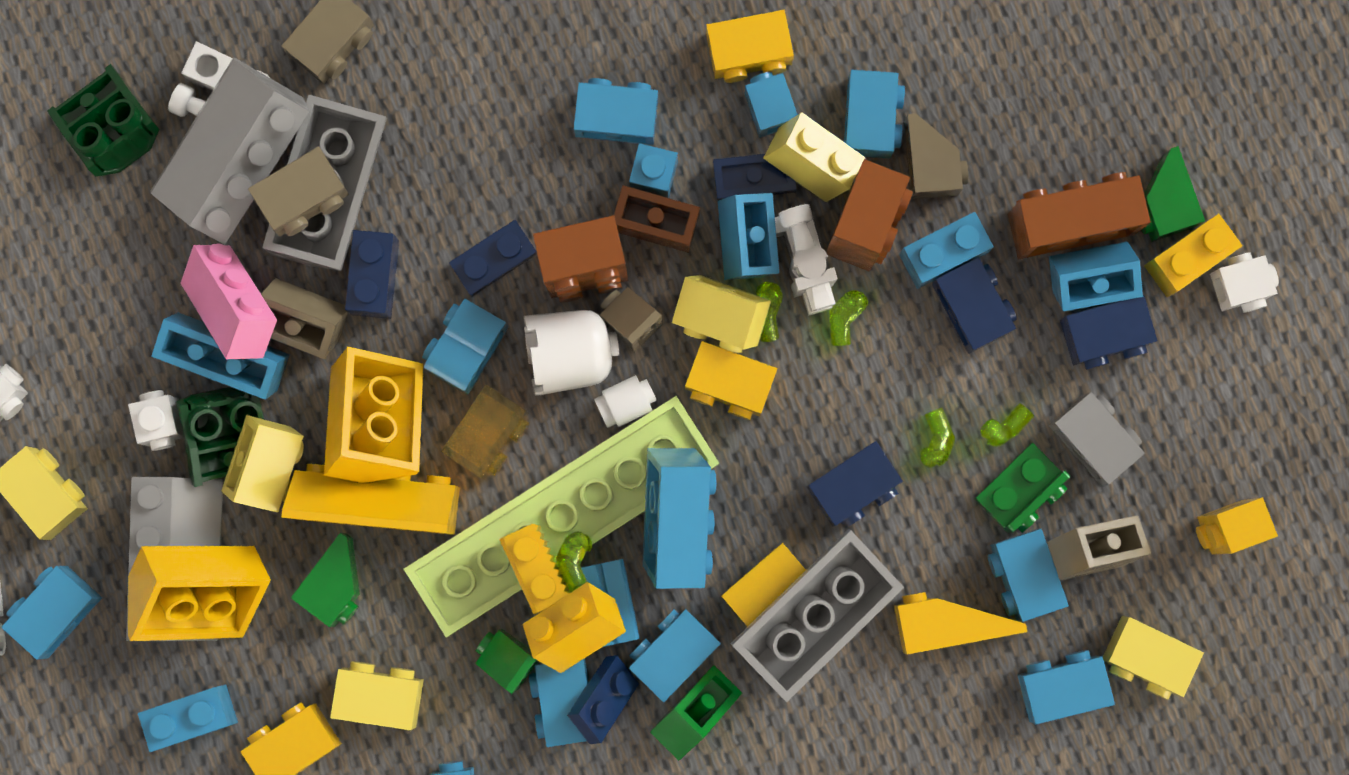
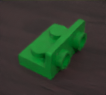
[974,443,1070,533]

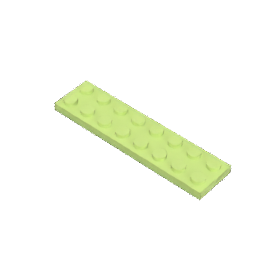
[404,396,720,638]

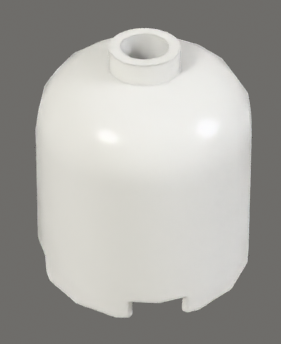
[524,310,619,396]

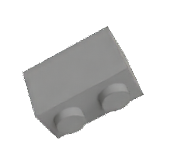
[1049,392,1145,486]

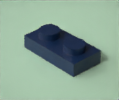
[713,154,797,201]
[449,220,537,297]
[567,655,639,744]

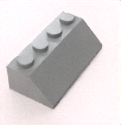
[150,57,310,245]
[262,95,387,271]
[126,477,223,641]
[730,529,904,702]

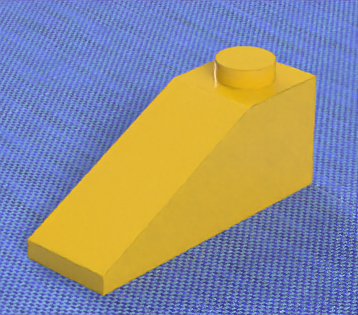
[894,592,1028,655]

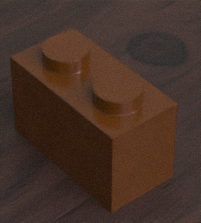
[614,185,700,253]

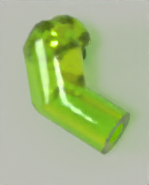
[756,282,783,342]
[829,290,868,346]
[980,403,1034,447]
[920,407,955,468]
[556,531,592,592]

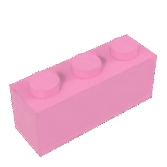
[181,244,277,359]

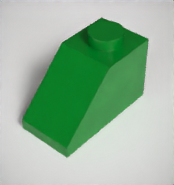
[1141,146,1205,242]
[291,533,360,627]
[475,629,538,694]
[650,665,742,761]

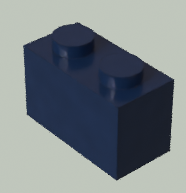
[345,230,399,319]
[932,257,1017,354]
[1060,295,1158,370]
[806,441,903,529]

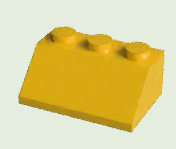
[324,346,423,483]
[128,546,271,641]

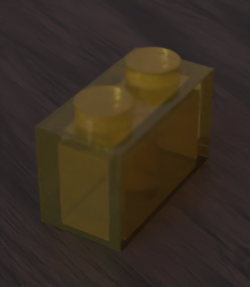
[441,384,530,480]

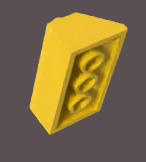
[281,464,460,535]

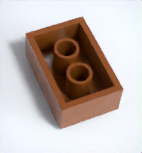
[826,159,913,271]
[1008,172,1151,260]
[533,215,629,303]

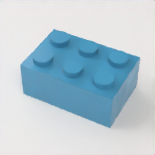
[642,448,716,589]

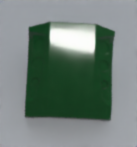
[47,64,160,177]
[175,387,265,487]

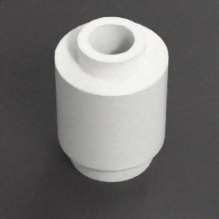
[594,375,657,428]

